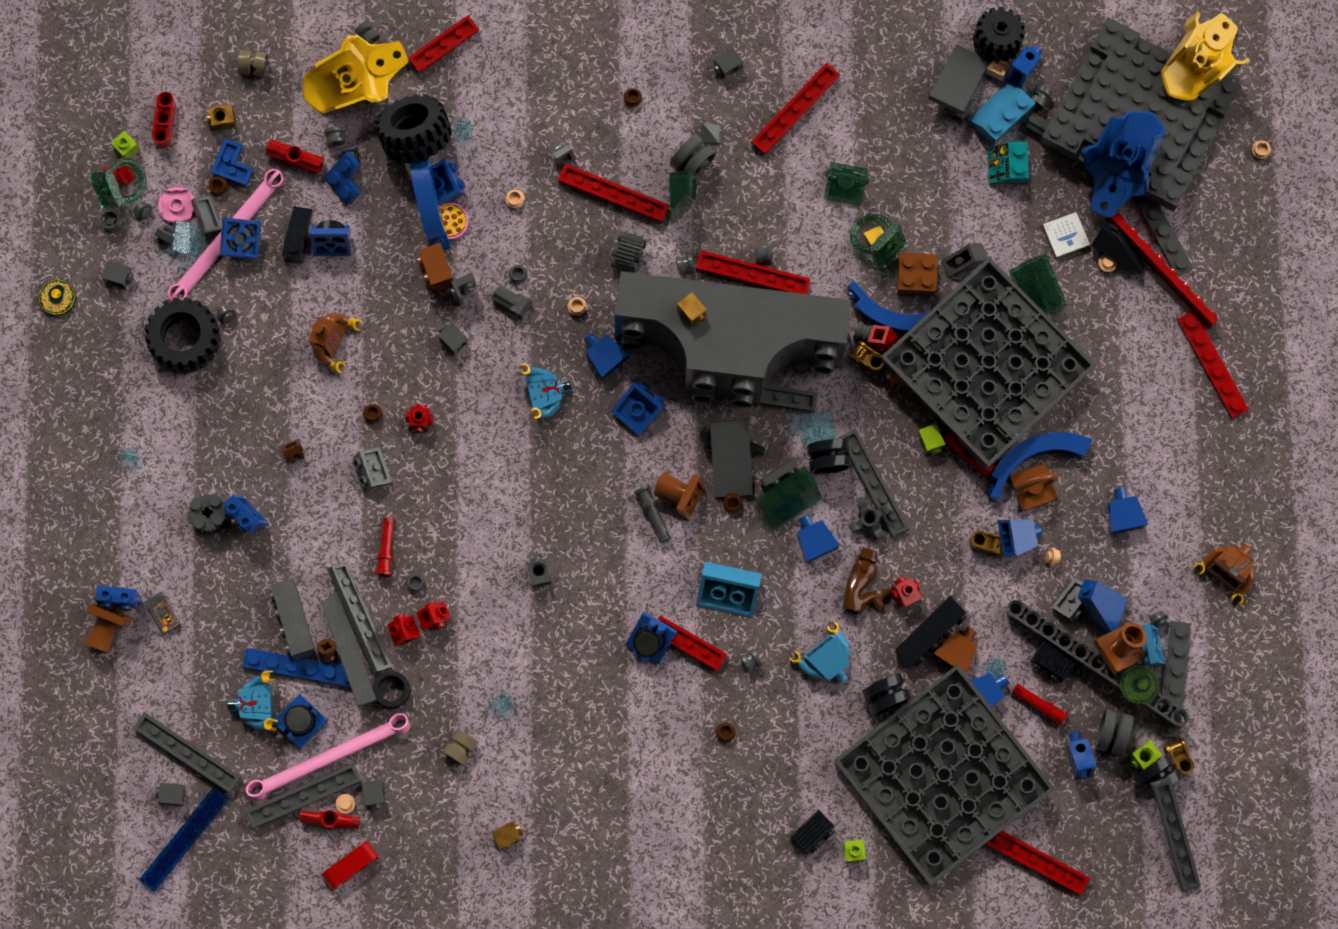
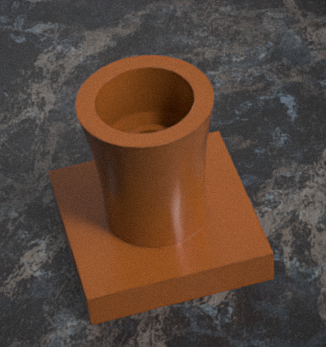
[654,472,705,521]
[84,603,133,652]
[1093,623,1147,675]

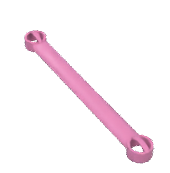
[168,169,284,302]
[246,713,410,802]

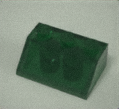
[669,172,697,225]
[1008,253,1067,316]
[754,466,823,530]

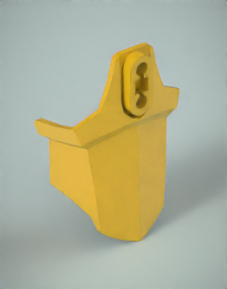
[1161,11,1250,101]
[302,34,409,114]

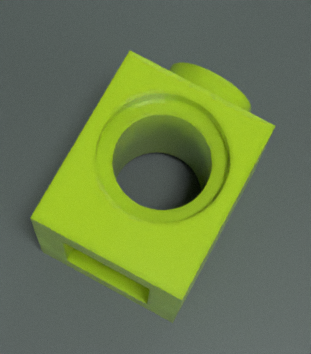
[111,130,140,162]
[917,423,945,455]
[1129,740,1162,771]
[843,840,866,863]

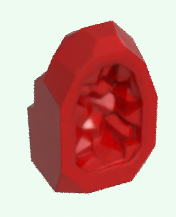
[103,165,135,188]

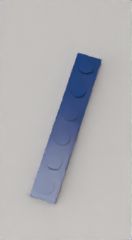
[242,648,351,687]

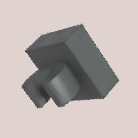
[553,143,576,169]
[154,225,181,249]

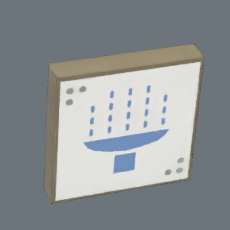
[1041,211,1091,260]

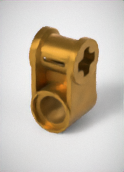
[848,341,884,374]
[969,531,1003,557]
[1163,737,1194,777]

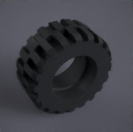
[376,94,452,163]
[145,297,221,373]

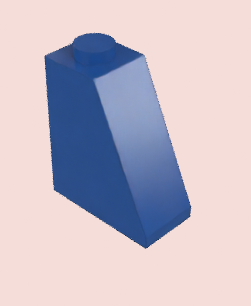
[1078,579,1128,633]

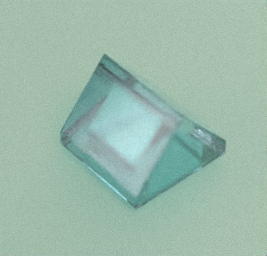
[454,116,472,139]
[490,691,516,716]

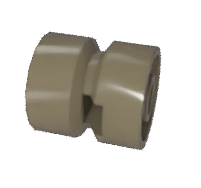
[238,50,268,77]
[442,729,478,766]

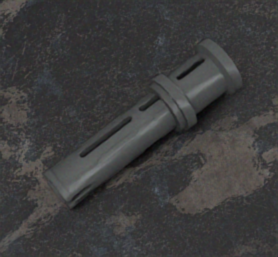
[634,485,672,543]

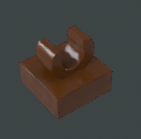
[281,439,304,464]

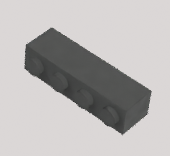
[269,578,316,661]

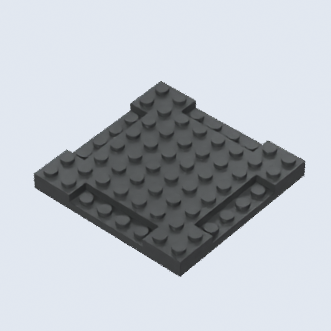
[1040,17,1241,212]
[879,257,1096,470]
[834,664,1055,886]

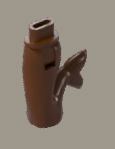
[842,547,892,615]

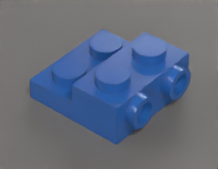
[432,159,466,206]
[611,381,666,436]
[223,494,269,534]
[95,585,141,611]

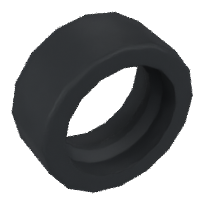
[373,671,411,709]

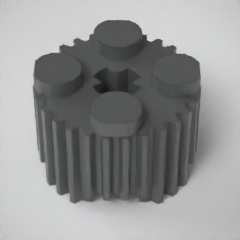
[611,231,647,273]
[188,493,229,535]

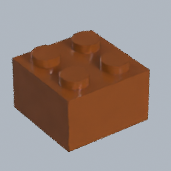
[417,243,453,294]
[897,253,937,296]

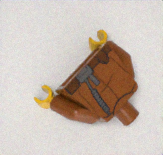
[1193,544,1254,605]

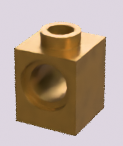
[207,104,236,131]
[677,292,707,327]
[491,821,523,851]

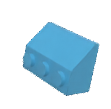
[967,83,1036,146]
[696,562,762,618]

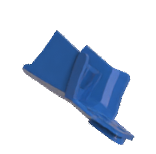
[1081,111,1166,218]

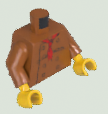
[309,312,362,373]

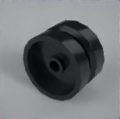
[806,438,852,475]
[862,673,912,716]
[1133,754,1184,801]

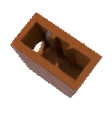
[933,627,978,674]

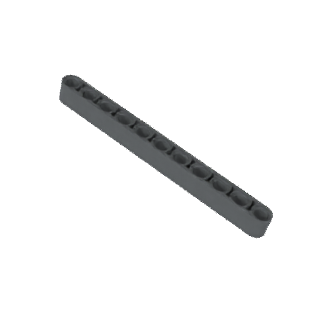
[1006,600,1189,729]

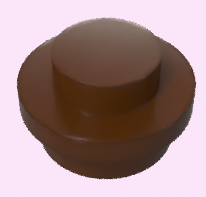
[624,88,642,107]
[209,176,228,195]
[363,404,382,423]
[723,493,742,512]
[716,723,736,742]

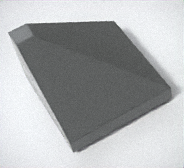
[701,122,720,144]

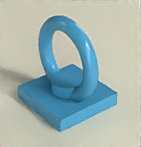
[1125,624,1166,672]

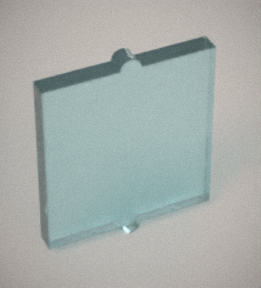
[171,220,206,257]
[801,410,836,448]

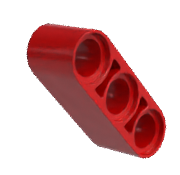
[152,91,176,149]
[321,841,379,891]

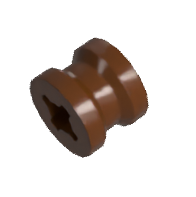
[317,639,338,664]

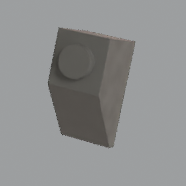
[941,243,988,278]

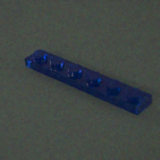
[139,786,230,892]

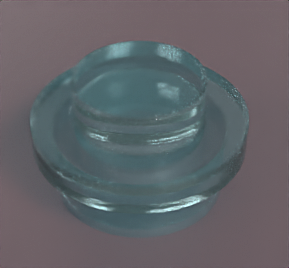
[120,447,139,461]
[986,658,1006,678]

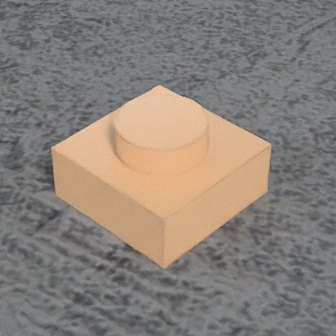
[986,59,1012,81]

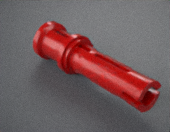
[374,517,395,577]
[1011,683,1069,727]

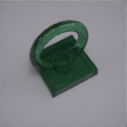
[88,158,146,208]
[824,162,869,206]
[850,214,907,270]

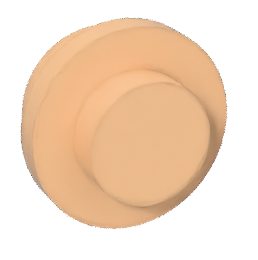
[1252,141,1271,159]
[505,190,524,209]
[1098,254,1117,272]
[568,297,587,316]
[1045,548,1061,567]
[336,794,356,814]

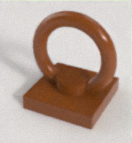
[1009,463,1058,512]

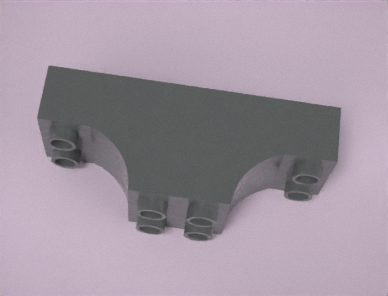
[614,271,852,408]

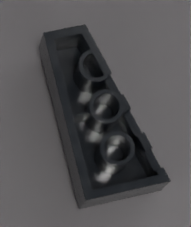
[895,595,969,667]

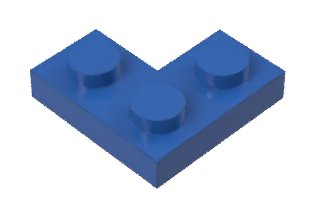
[211,138,253,187]
[325,151,361,205]

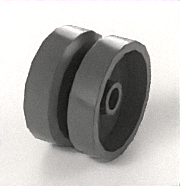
[670,134,717,183]
[1094,708,1133,757]

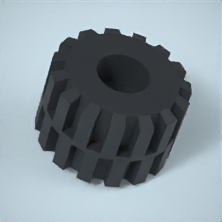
[973,7,1025,63]

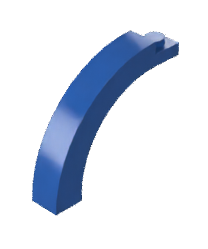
[409,156,451,251]
[847,281,930,334]
[988,432,1092,502]

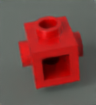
[868,325,899,355]
[405,404,434,433]
[890,576,922,608]
[416,601,451,630]
[387,614,421,646]

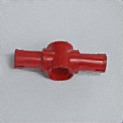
[300,810,360,829]

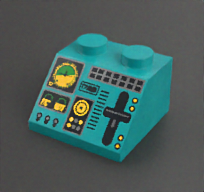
[988,142,1029,184]

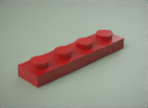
[408,15,480,74]
[658,615,727,672]

